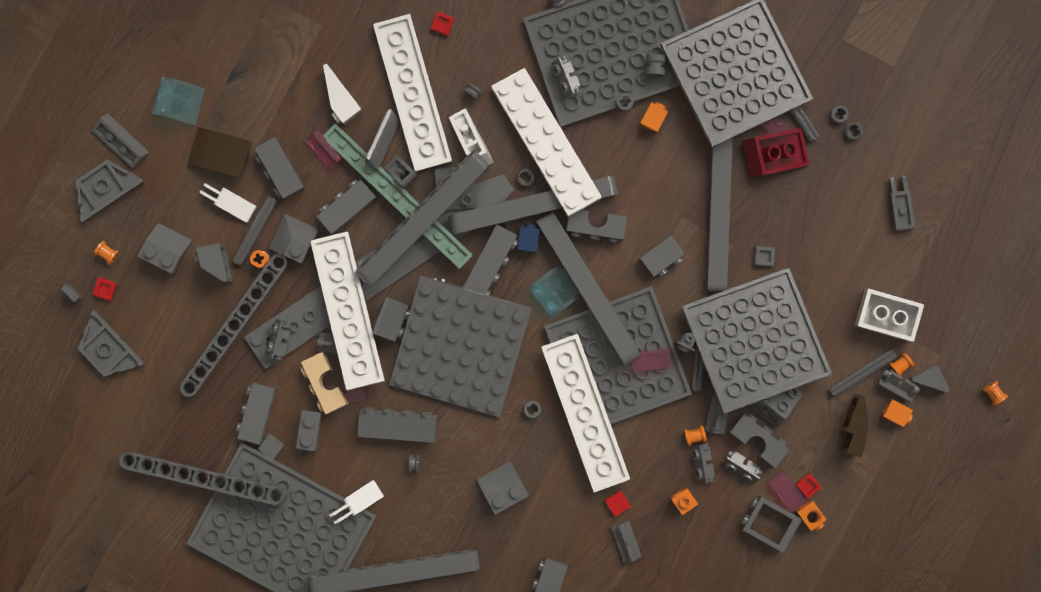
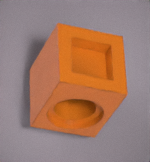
[640,102,668,133]
[880,399,913,427]
[670,487,698,515]
[795,500,826,531]

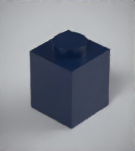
[517,224,540,253]

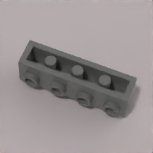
[463,225,518,295]
[358,407,437,443]

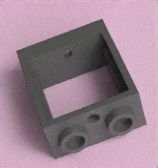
[740,495,802,553]

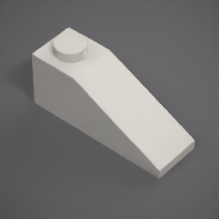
[323,64,362,125]
[449,108,494,165]

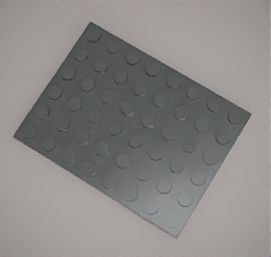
[523,0,689,127]
[186,442,377,592]

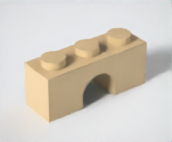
[301,352,349,414]

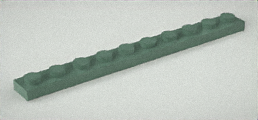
[322,123,473,269]

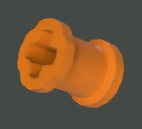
[93,241,119,266]
[250,250,269,268]
[889,353,915,376]
[982,380,1008,406]
[684,425,707,446]

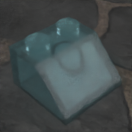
[152,77,205,125]
[529,263,581,318]

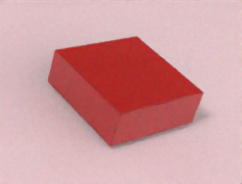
[430,11,455,36]
[92,277,118,301]
[794,472,822,500]
[605,490,631,517]

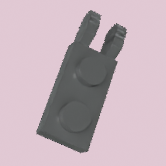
[889,176,915,231]

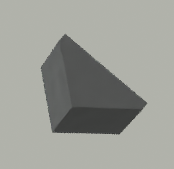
[384,155,418,189]
[909,365,950,393]

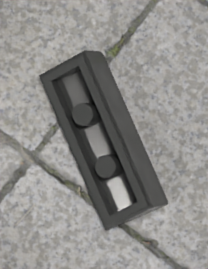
[365,109,400,170]
[91,114,148,169]

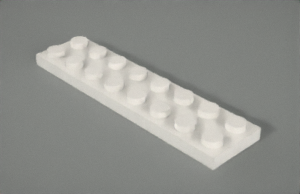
[373,14,452,172]
[491,68,602,217]
[310,232,385,391]
[542,334,630,492]

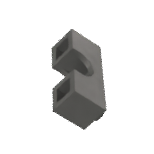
[566,210,627,243]
[729,413,789,468]

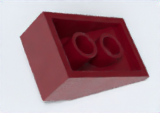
[742,128,810,178]

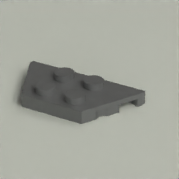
[75,159,144,223]
[78,309,145,377]

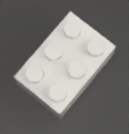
[854,289,924,342]

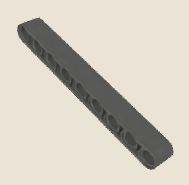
[706,138,733,293]
[355,150,489,286]
[448,176,618,235]
[536,212,641,366]
[180,254,289,397]
[119,452,288,505]
[308,549,480,592]

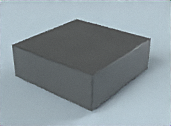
[754,246,775,267]
[61,284,83,302]
[258,433,285,459]

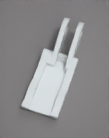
[199,183,257,223]
[329,480,383,524]

